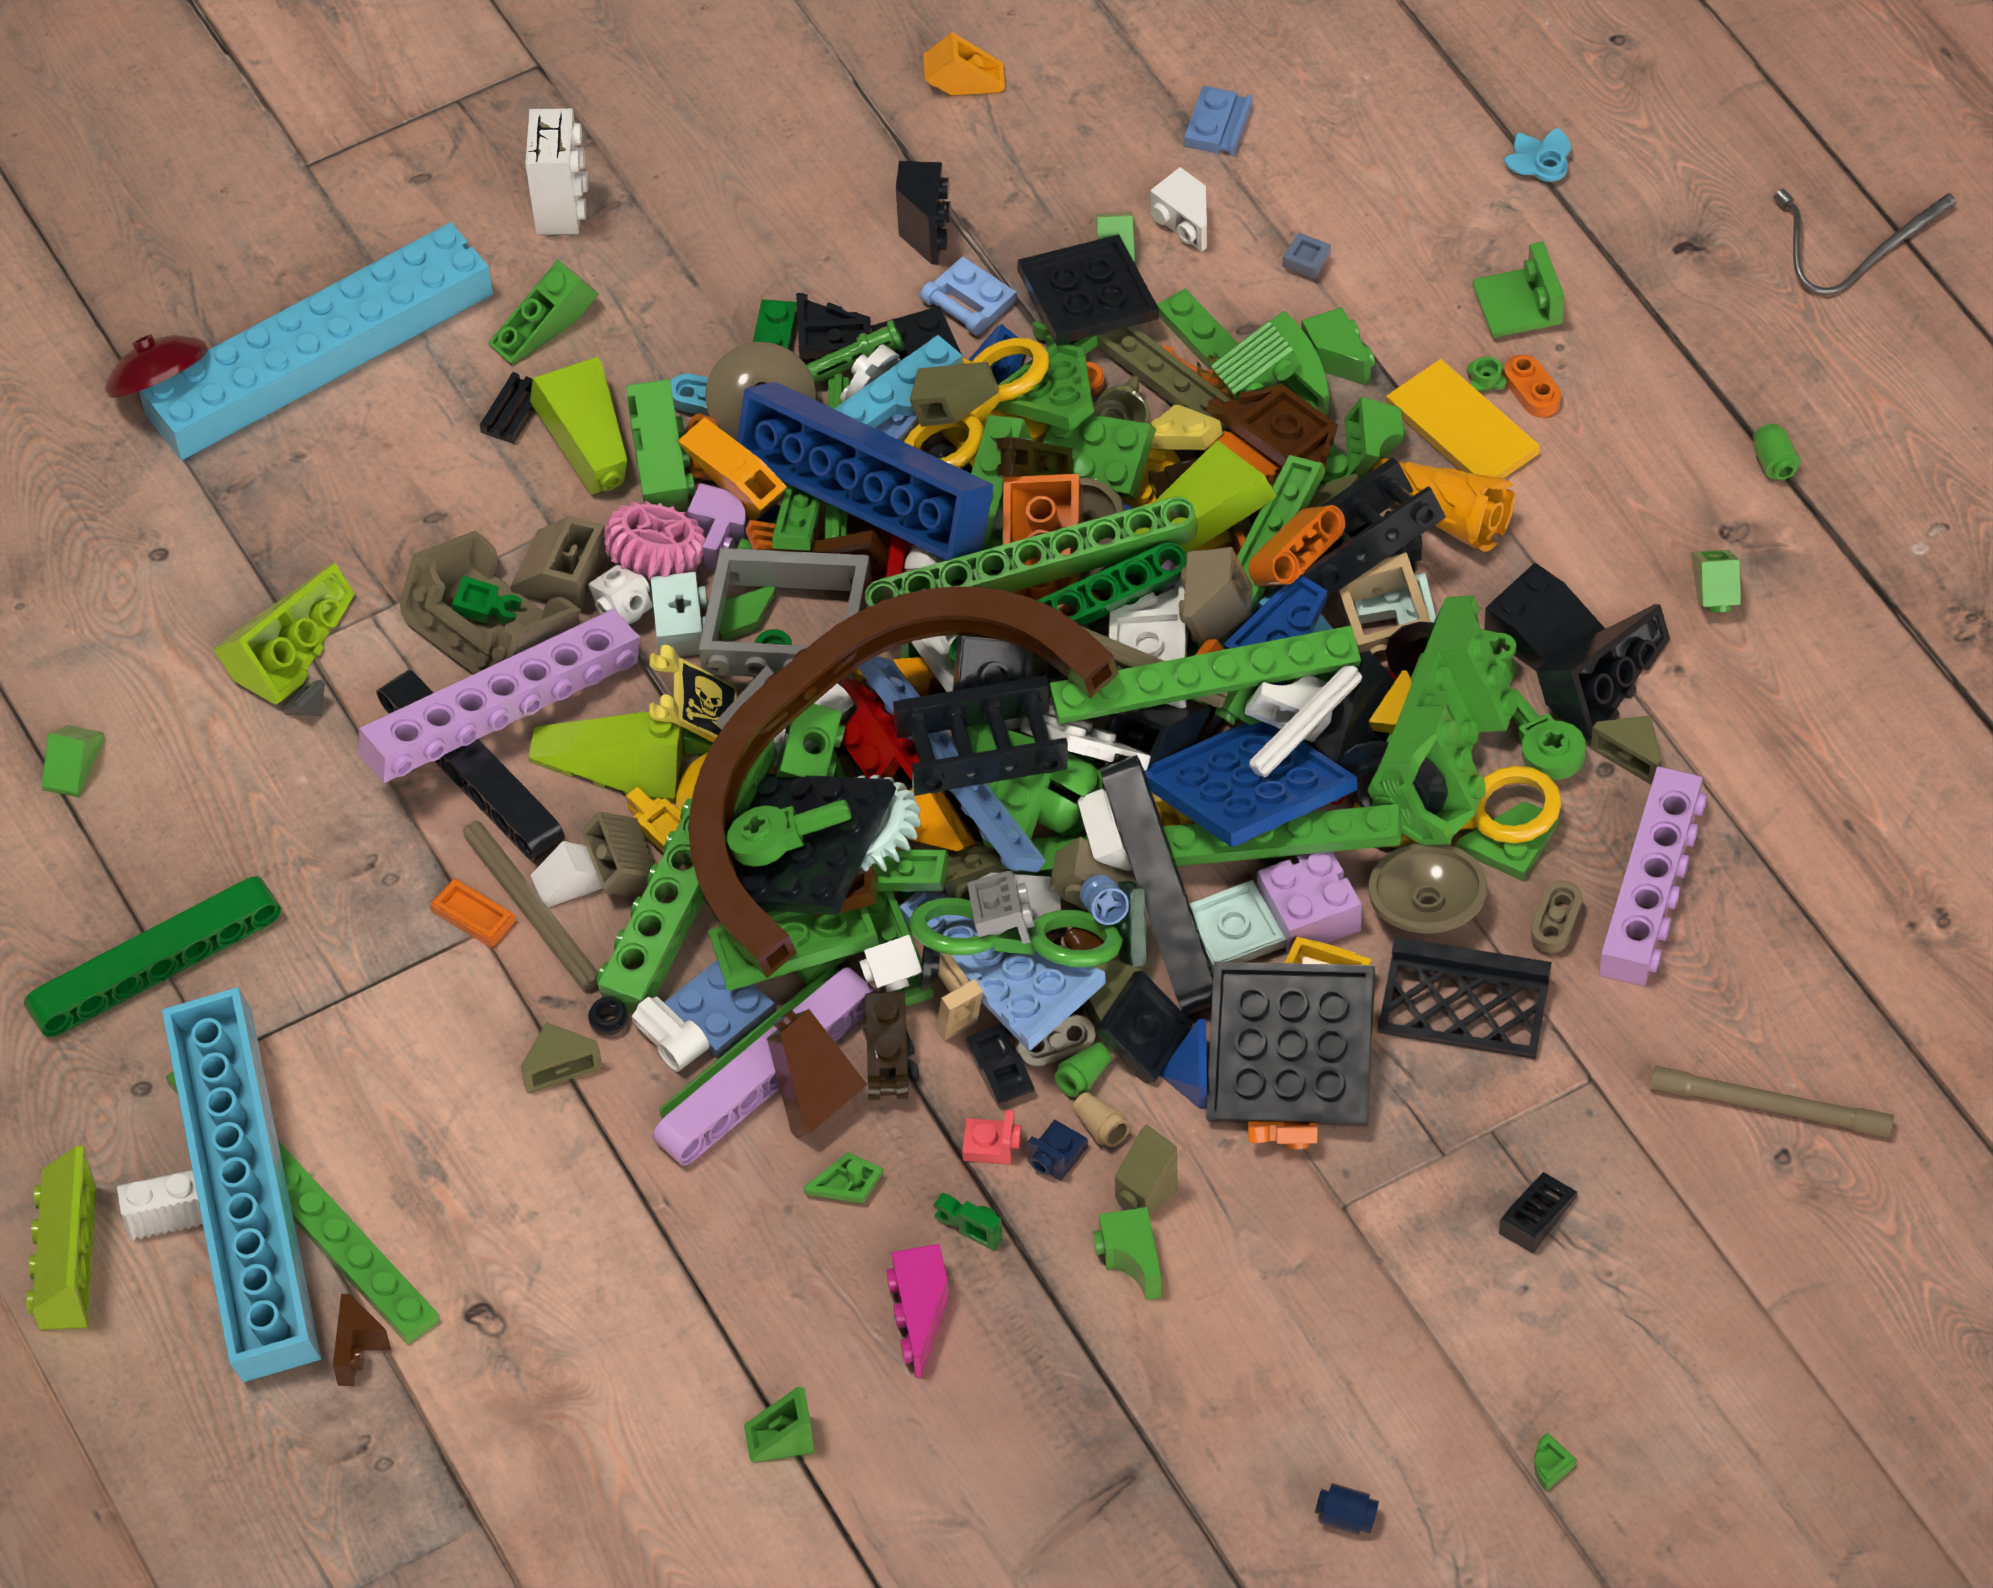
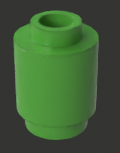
[1753,424,1801,480]

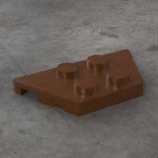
[1206,384,1338,487]

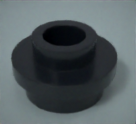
[588,997,628,1035]

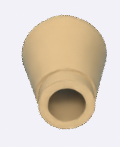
[1073,1093,1130,1147]

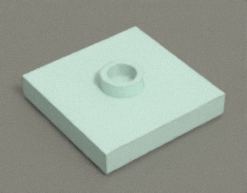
[1190,880,1286,973]

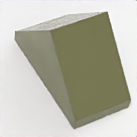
[1591,715,1661,785]
[521,1022,603,1093]

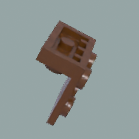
[804,515,892,573]

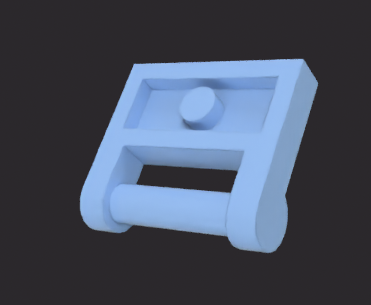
[920,256,1017,336]

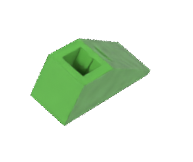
[488,259,599,365]

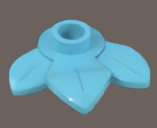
[1504,128,1571,182]

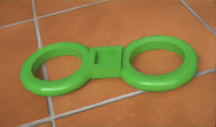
[909,898,1122,967]

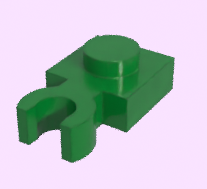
[452,575,522,625]
[934,1192,1002,1251]

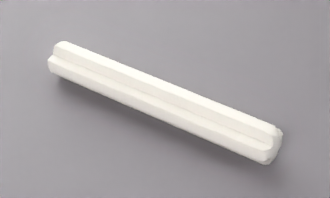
[1249,665,1362,777]

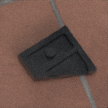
[796,293,871,360]

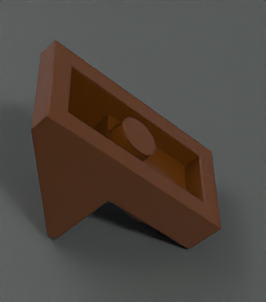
[333,1294,391,1386]

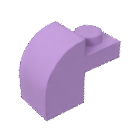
[687,483,748,572]

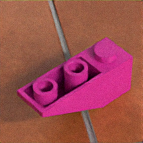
[886,1243,949,1378]

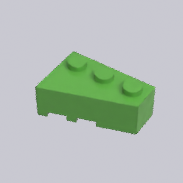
[626,379,695,512]

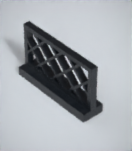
[1378,937,1552,1059]

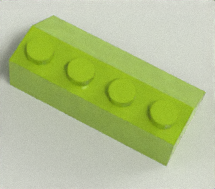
[26,1146,97,1330]

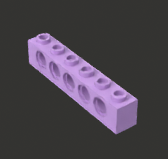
[1599,766,1707,986]

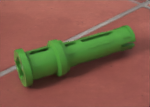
[806,320,906,384]

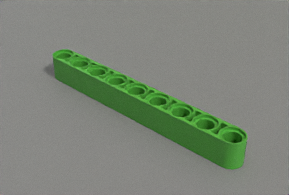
[865,497,1198,607]

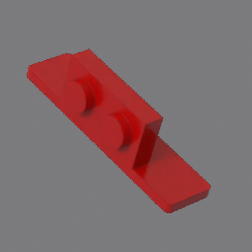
[841,678,920,780]

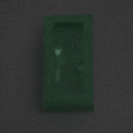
[1114,881,1146,967]

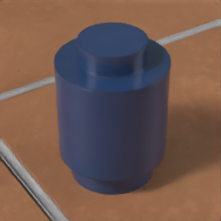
[1315,1483,1379,1535]

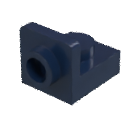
[1027,1119,1088,1181]

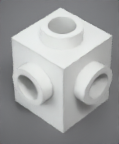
[588,564,654,624]

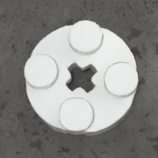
[839,344,902,403]

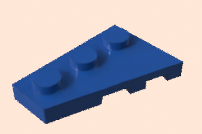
[1224,575,1327,686]

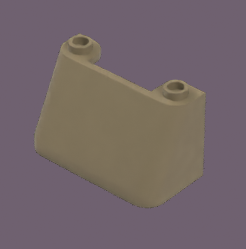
[400,531,581,674]

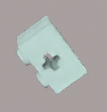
[651,572,707,657]

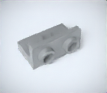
[967,870,1035,944]

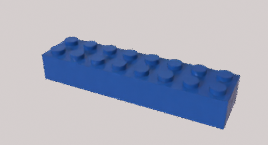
[737,382,994,560]

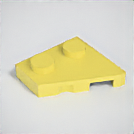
[1151,405,1223,450]

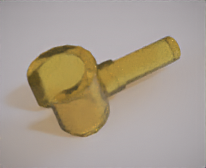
[1197,355,1233,400]

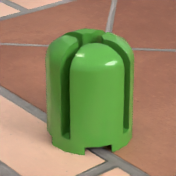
[1030,735,1106,836]

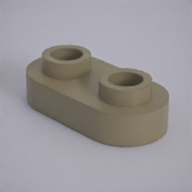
[1531,881,1582,953]
[1015,1013,1095,1066]

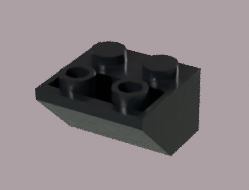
[896,161,951,265]
[1104,699,1211,765]

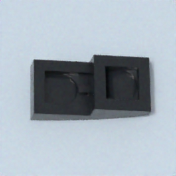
[965,1024,1035,1105]

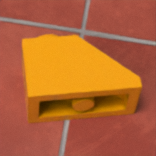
[923,32,1005,95]
[906,789,976,851]

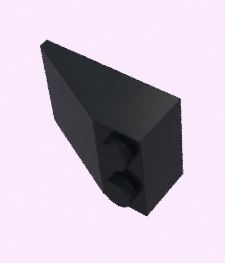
[1484,562,1605,671]

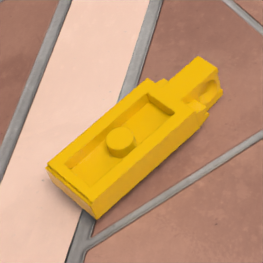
[626,786,693,871]

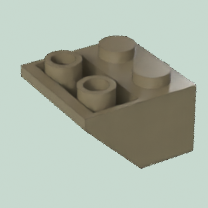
[510,516,607,609]
[1179,547,1253,648]

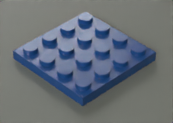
[1145,721,1358,847]

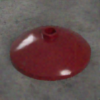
[105,334,208,398]

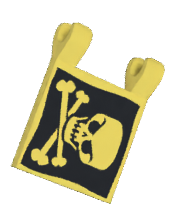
[649,645,737,743]

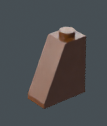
[767,1009,867,1138]

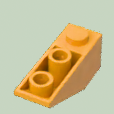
[677,417,787,521]

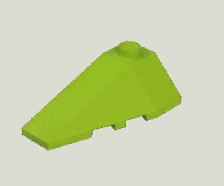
[213,563,355,704]
[528,712,685,803]

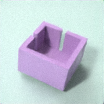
[1257,852,1362,954]

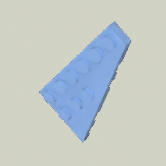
[899,891,1106,1051]

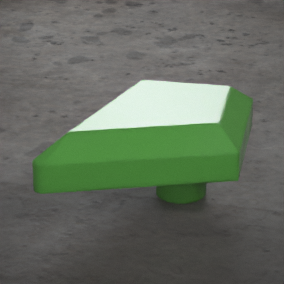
[804,1152,884,1203]

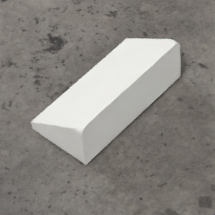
[1078,788,1133,871]

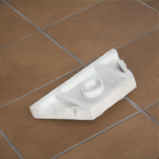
[1109,579,1188,708]
[1020,713,1151,771]

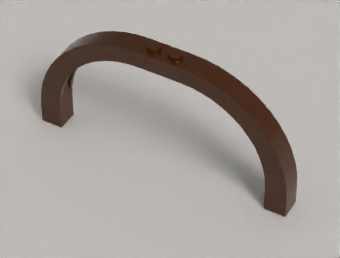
[689,586,1119,978]

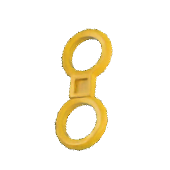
[904,337,1049,468]
[1353,765,1562,848]

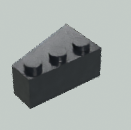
[1314,651,1396,765]

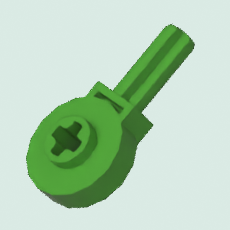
[1511,688,1586,780]
[726,800,851,866]

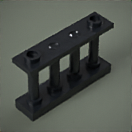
[1304,457,1446,598]
[893,675,1068,796]

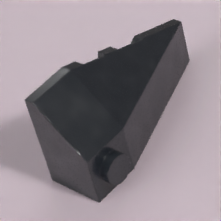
[1536,604,1670,740]

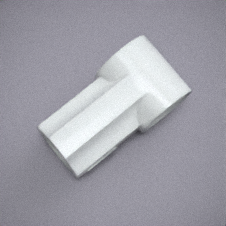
[632,997,710,1072]

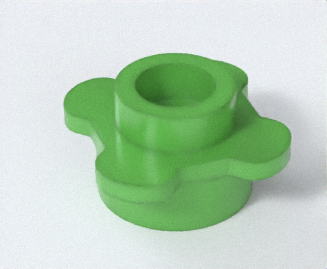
[1466,356,1507,392]

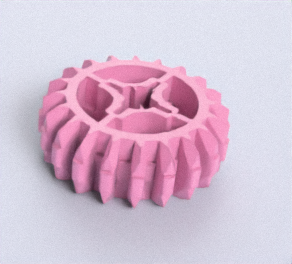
[604,501,705,580]

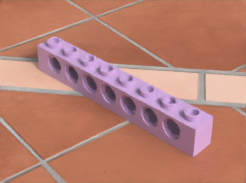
[358,609,640,783]

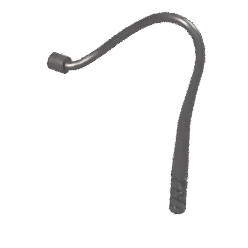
[1773,188,1956,295]

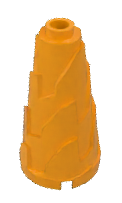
[1368,458,1515,552]

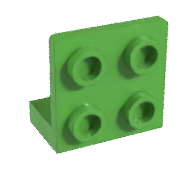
[1472,241,1565,338]

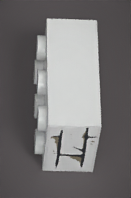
[525,108,588,235]

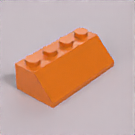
[1002,474,1084,627]

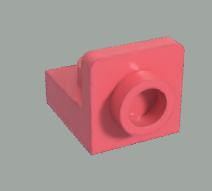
[962,1110,1022,1164]

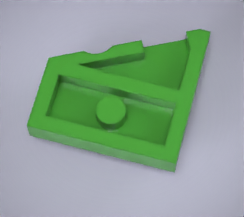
[1457,801,1559,881]

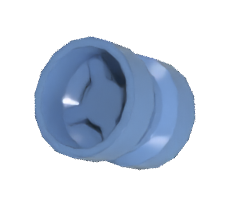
[1080,874,1129,925]

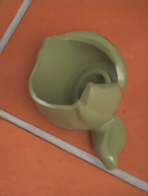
[1091,375,1150,424]

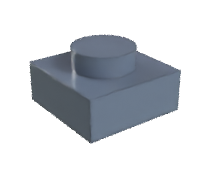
[1282,232,1331,279]

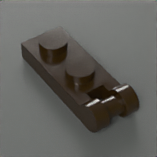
[996,437,1073,478]
[865,992,909,1101]

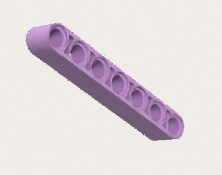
[652,967,879,1166]

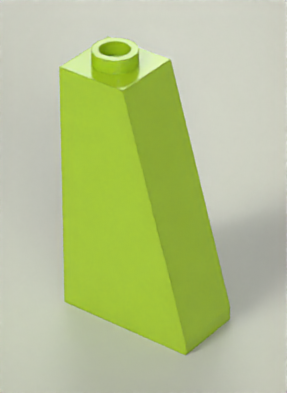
[530,356,627,495]
[1134,440,1277,566]

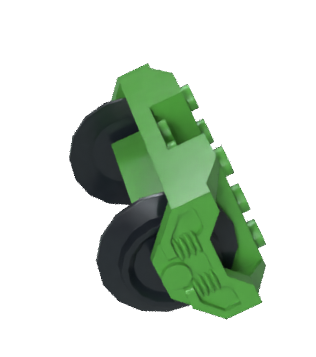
[1340,595,1517,845]

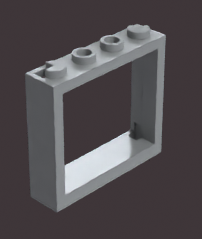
[699,548,872,682]

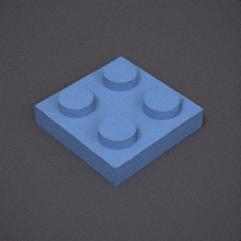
[664,960,776,1059]

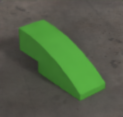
[1270,311,1329,417]

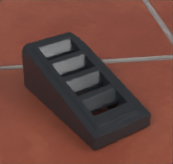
[1499,1172,1578,1253]

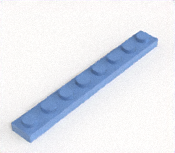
[858,656,1046,872]

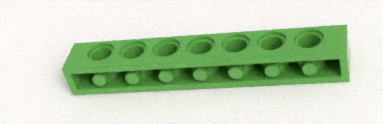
[597,740,778,1012]

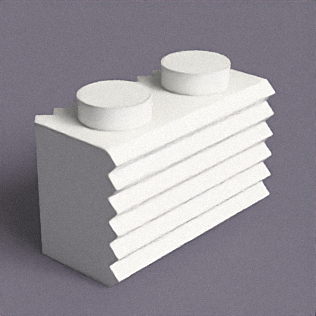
[117,1170,203,1241]

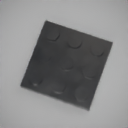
[1017,234,1159,345]

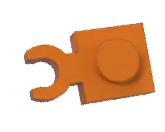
[1248,1121,1317,1149]

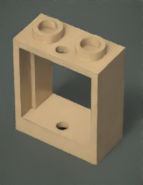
[1337,552,1431,663]

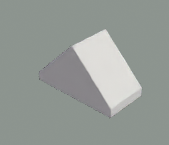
[530,841,603,908]

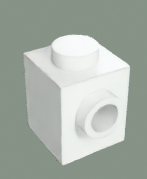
[859,935,922,993]

